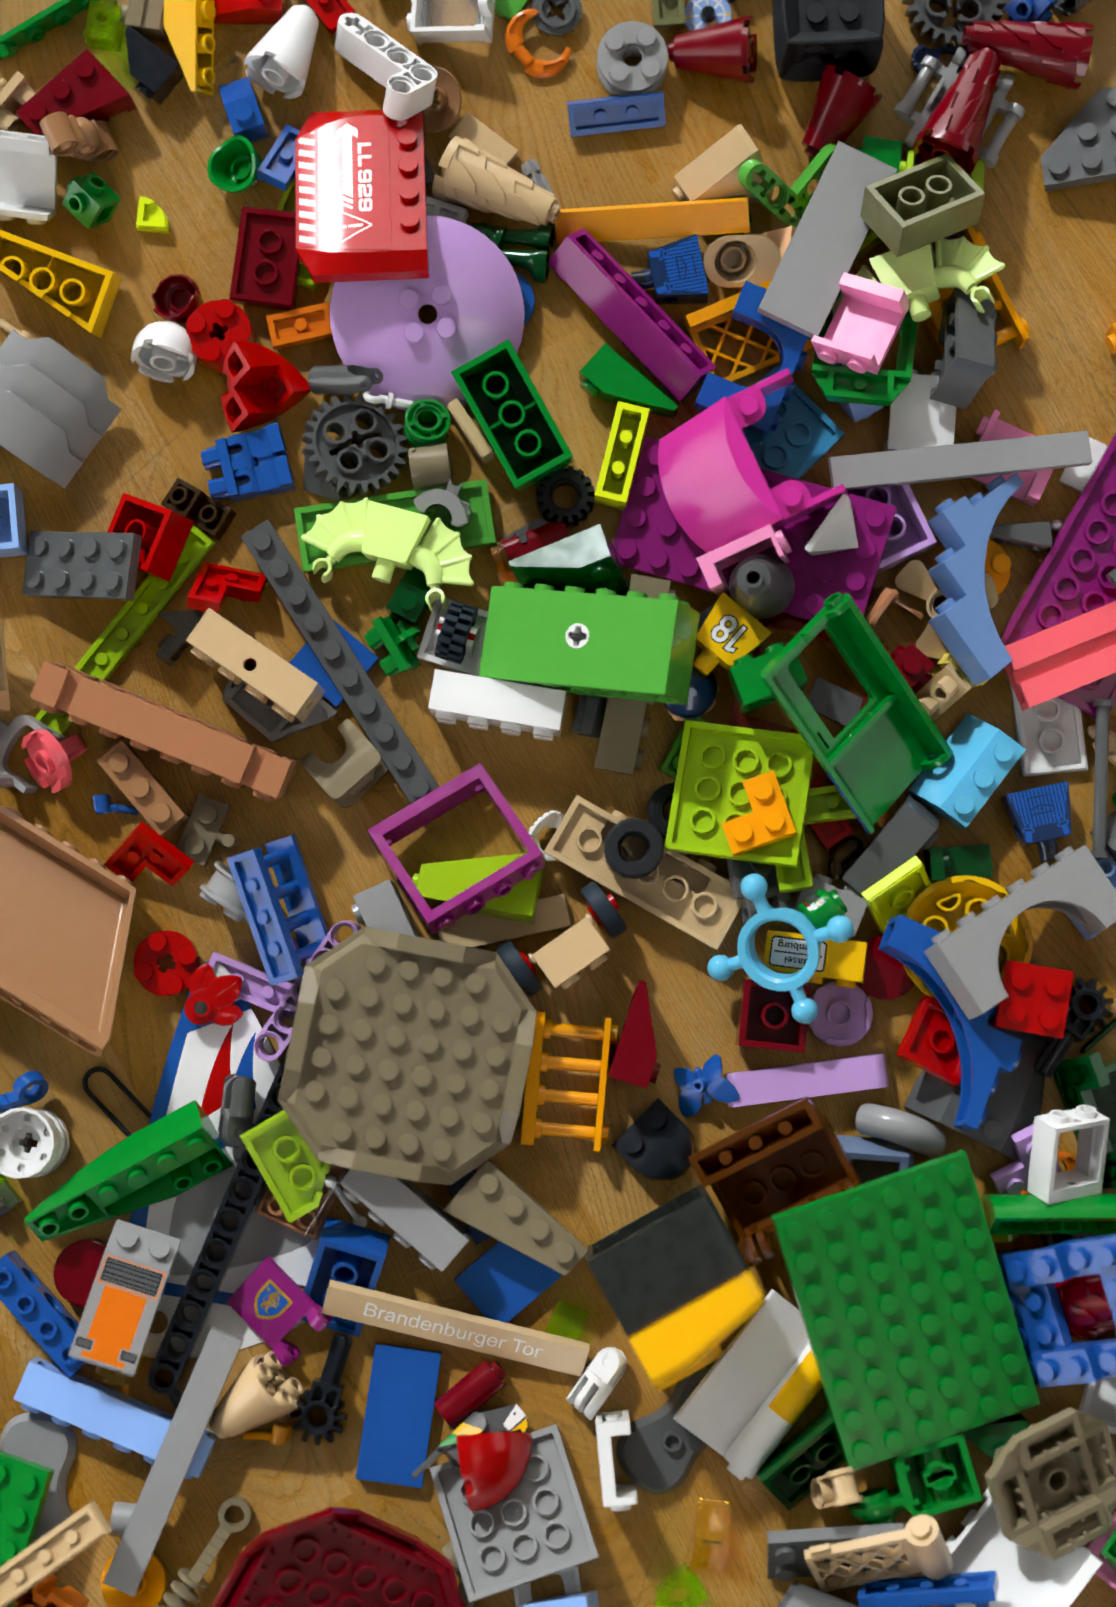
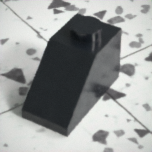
[125,26,184,105]

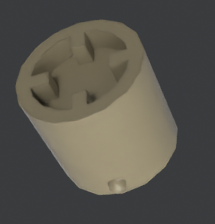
[408,443,453,490]

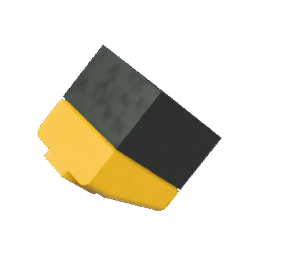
[586,1184,764,1392]

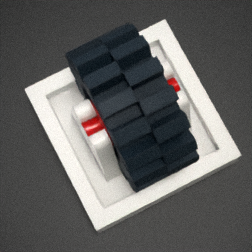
[417,598,488,676]

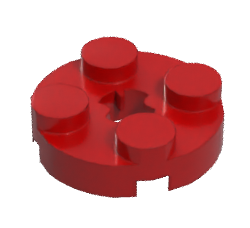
[133,930,201,996]

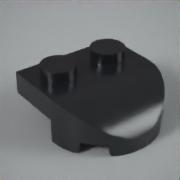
[612,1098,694,1181]

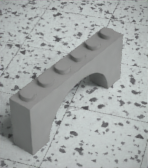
[923,845,1116,1020]

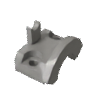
[413,479,472,527]

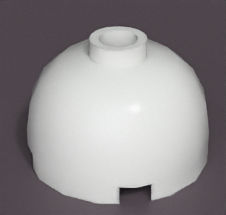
[131,321,197,382]

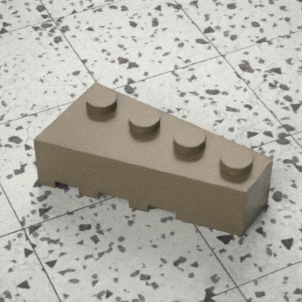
[443,1159,588,1276]

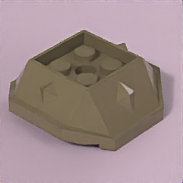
[985,1407,1116,1560]

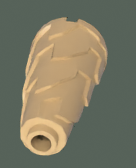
[432,135,561,226]

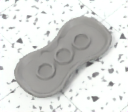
[0,1411,77,1543]

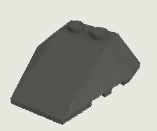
[904,1021,1049,1161]

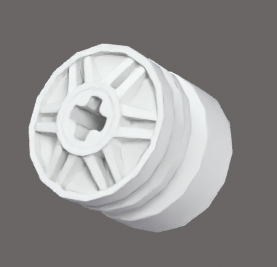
[0,1107,70,1179]

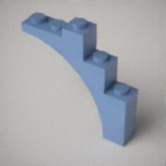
[927,473,1024,686]

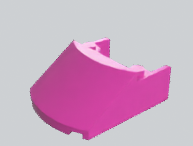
[658,368,848,553]

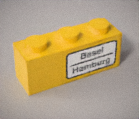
[763,930,868,989]

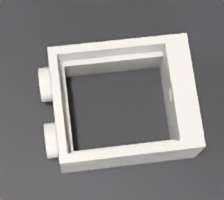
[1027,1105,1110,1205]

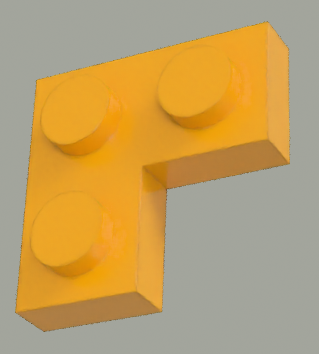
[721,770,797,857]

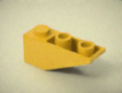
[164,0,216,96]

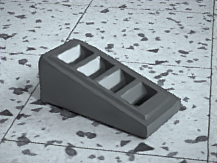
[989,522,1052,552]

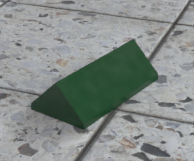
[757,1406,846,1510]

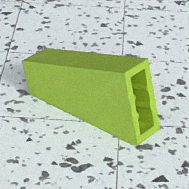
[412,853,546,924]

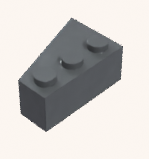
[930,287,998,409]

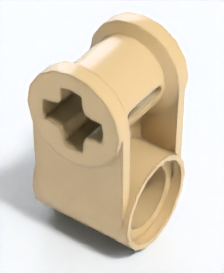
[810,1467,864,1509]

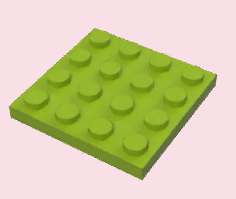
[664,720,815,868]

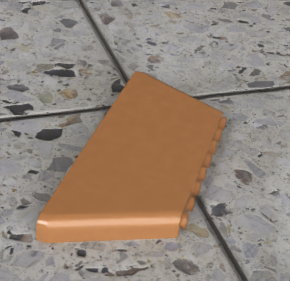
[0,805,137,1056]

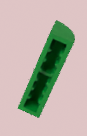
[982,1194,1116,1235]

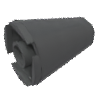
[729,553,795,620]

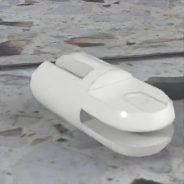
[565,1347,627,1421]

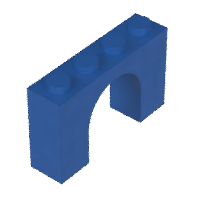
[693,281,812,437]

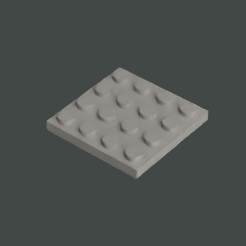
[430,1424,600,1603]

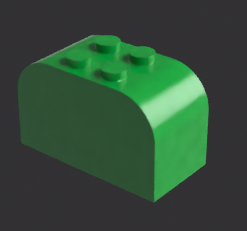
[451,339,575,493]

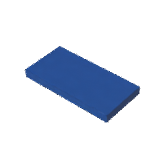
[356,1342,442,1488]

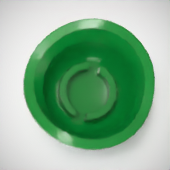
[207,135,262,193]

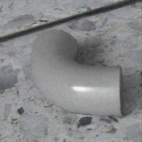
[855,1102,947,1158]

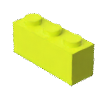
[594,401,650,510]

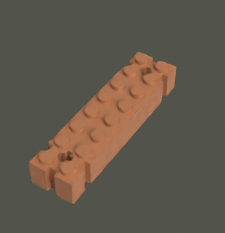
[29,661,300,802]

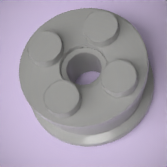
[597,21,668,96]
[200,861,249,924]

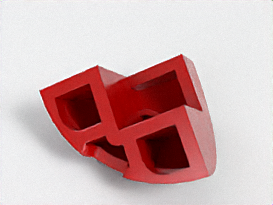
[221,341,311,433]
[456,1432,532,1512]

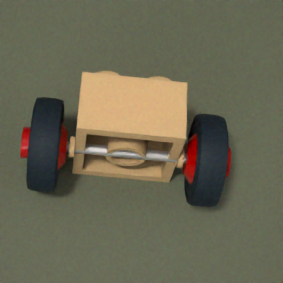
[496,881,627,997]

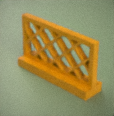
[682,279,814,382]

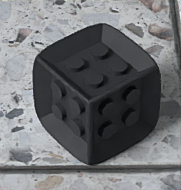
[772,0,885,82]

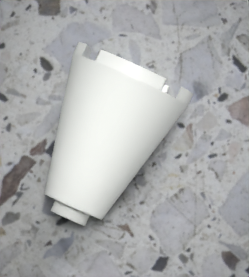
[244,5,319,99]

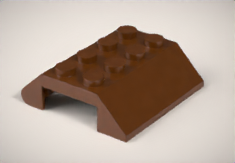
[688,1097,862,1268]

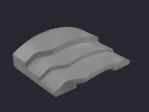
[0,330,122,489]

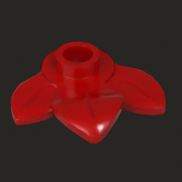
[184,963,243,1026]

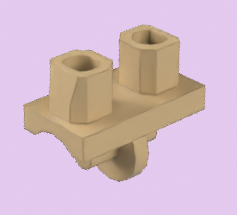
[0,71,36,132]
[916,663,972,722]

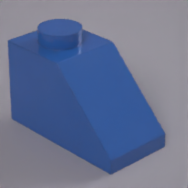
[219,77,269,143]

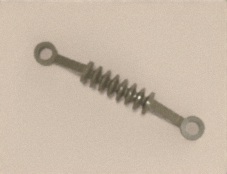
[156,1496,252,1607]

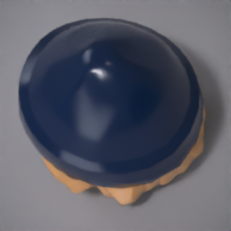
[663,661,720,721]

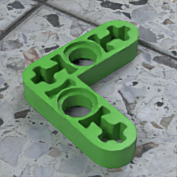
[738,144,836,228]

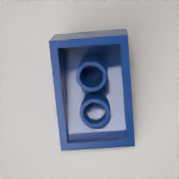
[301,1217,391,1337]

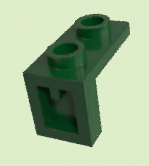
[923,844,993,882]

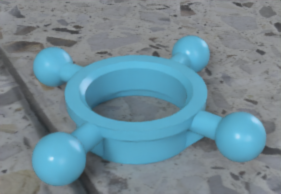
[707,873,854,1024]

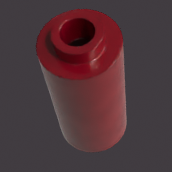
[434,1359,507,1429]

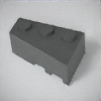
[842,793,941,894]

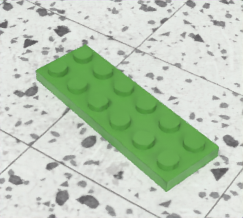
[294,479,496,574]

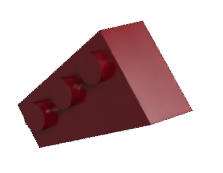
[15,48,137,136]

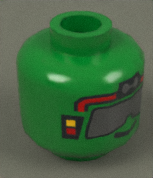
[797,889,848,930]

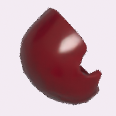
[152,274,201,323]

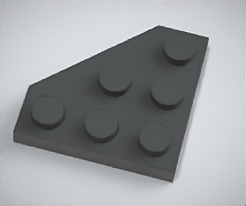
[1041,87,1116,192]

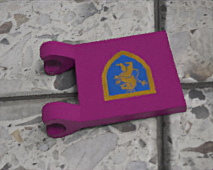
[226,1256,333,1366]

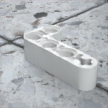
[335,13,438,120]

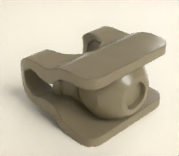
[300,719,389,808]

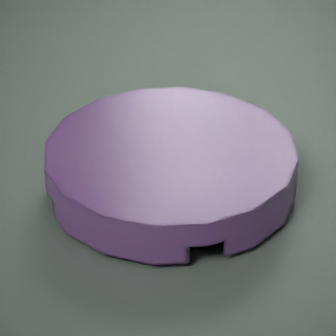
[808,982,873,1047]

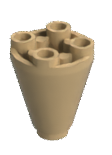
[209,1351,304,1439]

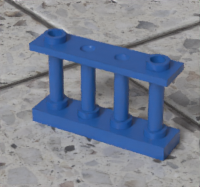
[227,834,328,986]
[857,1571,999,1607]

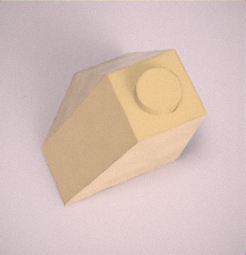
[671,124,774,205]

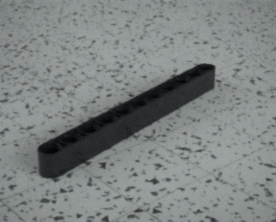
[147,1056,287,1394]

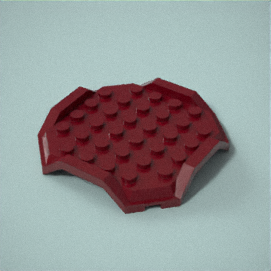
[211,1507,464,1607]

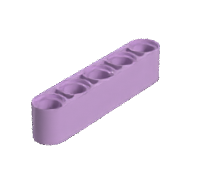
[254,920,361,1061]
[724,1053,889,1107]

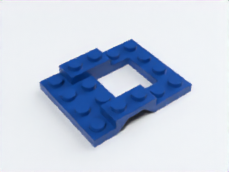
[996,1233,1116,1388]

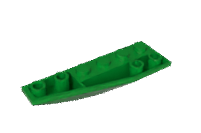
[24,1100,233,1242]

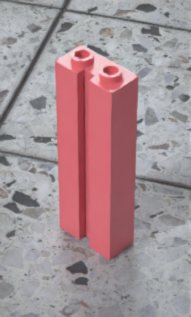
[1004,601,1116,711]

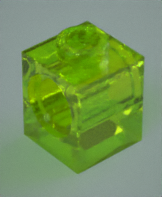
[654,1561,708,1607]

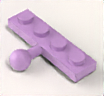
[209,938,299,1021]

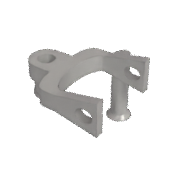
[0,714,66,793]

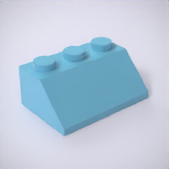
[908,713,1026,830]

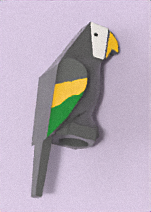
[411,1404,528,1479]

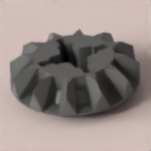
[531,0,582,38]

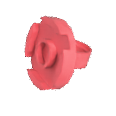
[21,729,88,794]

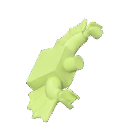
[831,236,1005,322]
[301,498,474,612]

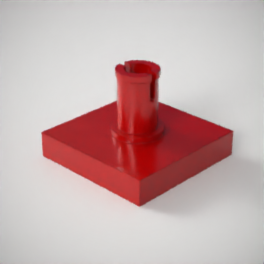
[896,995,961,1087]

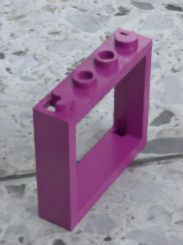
[367,763,545,935]

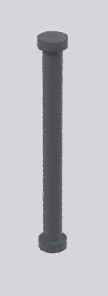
[1090,699,1113,859]

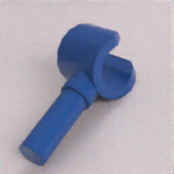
[92,794,138,815]

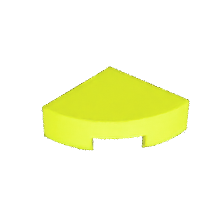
[136,196,170,234]

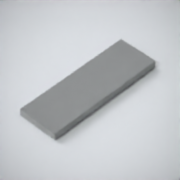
[757,141,897,338]

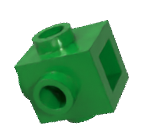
[62,172,121,230]

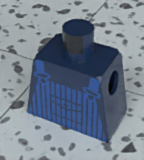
[631,234,709,305]
[1000,781,1071,862]

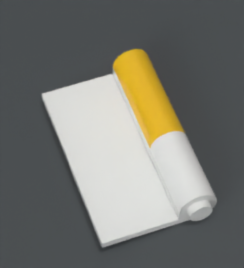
[673,1289,823,1481]

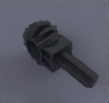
[1034,978,1114,1078]
[290,1333,353,1446]

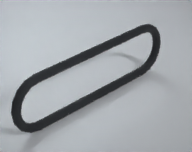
[82,1067,151,1137]

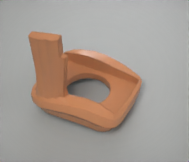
[864,587,923,629]

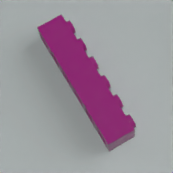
[548,228,716,402]

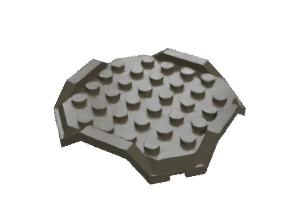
[278,926,536,1185]

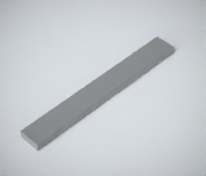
[828,431,1092,491]
[103,1327,243,1597]

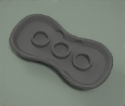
[616,1361,716,1494]

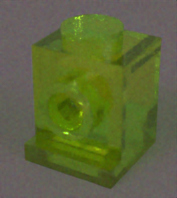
[83,0,125,52]

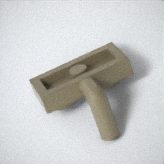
[177,794,239,867]

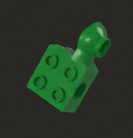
[847,1433,983,1525]

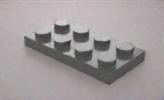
[22,531,142,601]
[767,1523,904,1581]

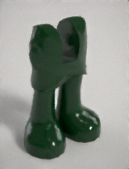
[468,222,555,284]

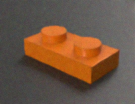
[266,302,333,350]

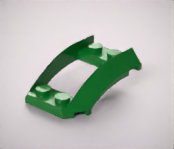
[812,289,918,406]

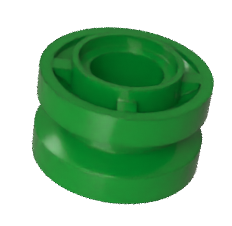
[404,399,450,448]

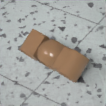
[39,111,119,164]

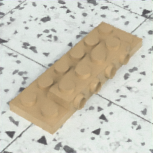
[544,795,743,950]

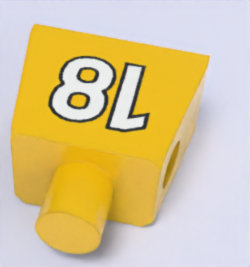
[693,592,772,676]

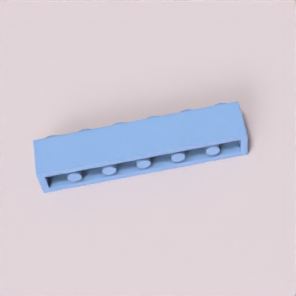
[13,1357,218,1479]

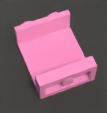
[811,272,910,375]
[972,409,1054,507]

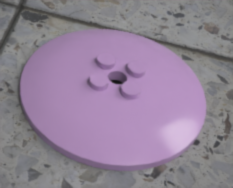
[330,215,525,411]

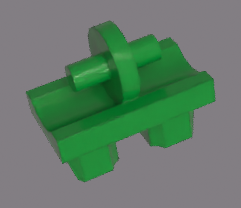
[364,616,422,676]

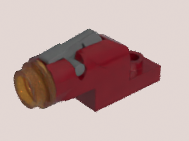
[490,518,569,573]

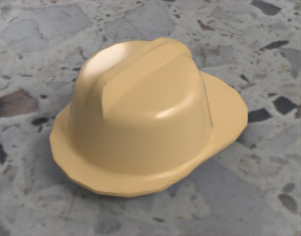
[703,234,782,288]

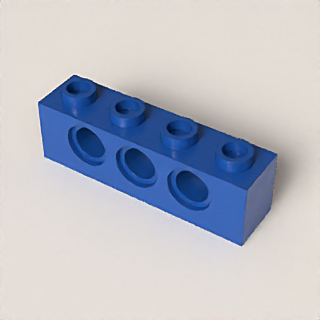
[0,1250,87,1378]

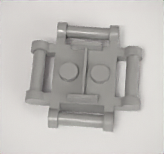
[893,47,1026,168]

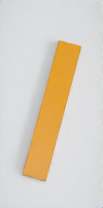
[555,197,750,245]

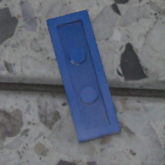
[567,91,666,137]

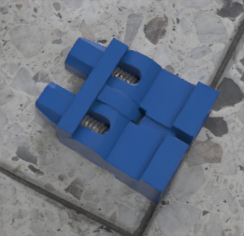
[200,422,296,503]

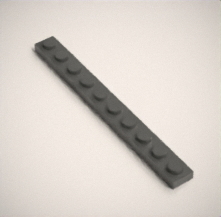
[241,519,440,804]

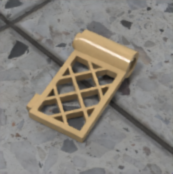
[804,1515,953,1592]

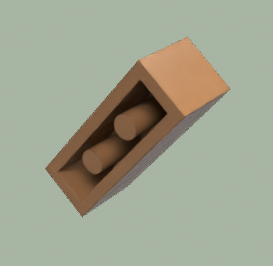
[97,740,190,839]

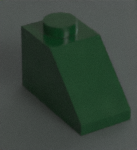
[386,567,430,627]
[962,1414,1028,1460]

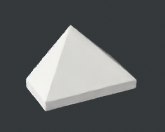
[804,493,858,556]

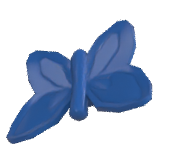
[673,1054,740,1117]

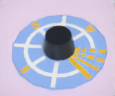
[685,0,732,31]

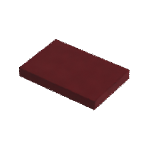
[229,206,301,310]

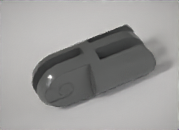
[218,1074,256,1148]

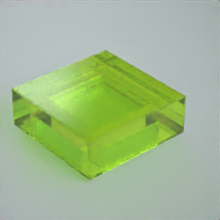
[545,1299,589,1340]

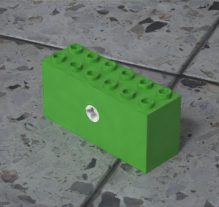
[479,581,700,705]

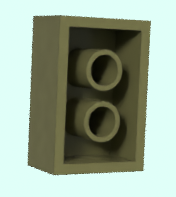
[860,153,986,257]

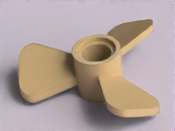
[895,560,998,659]

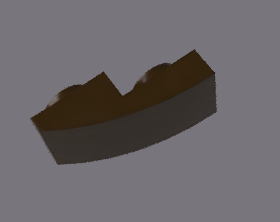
[161,478,237,541]

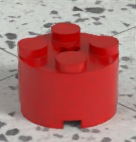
[186,299,256,373]

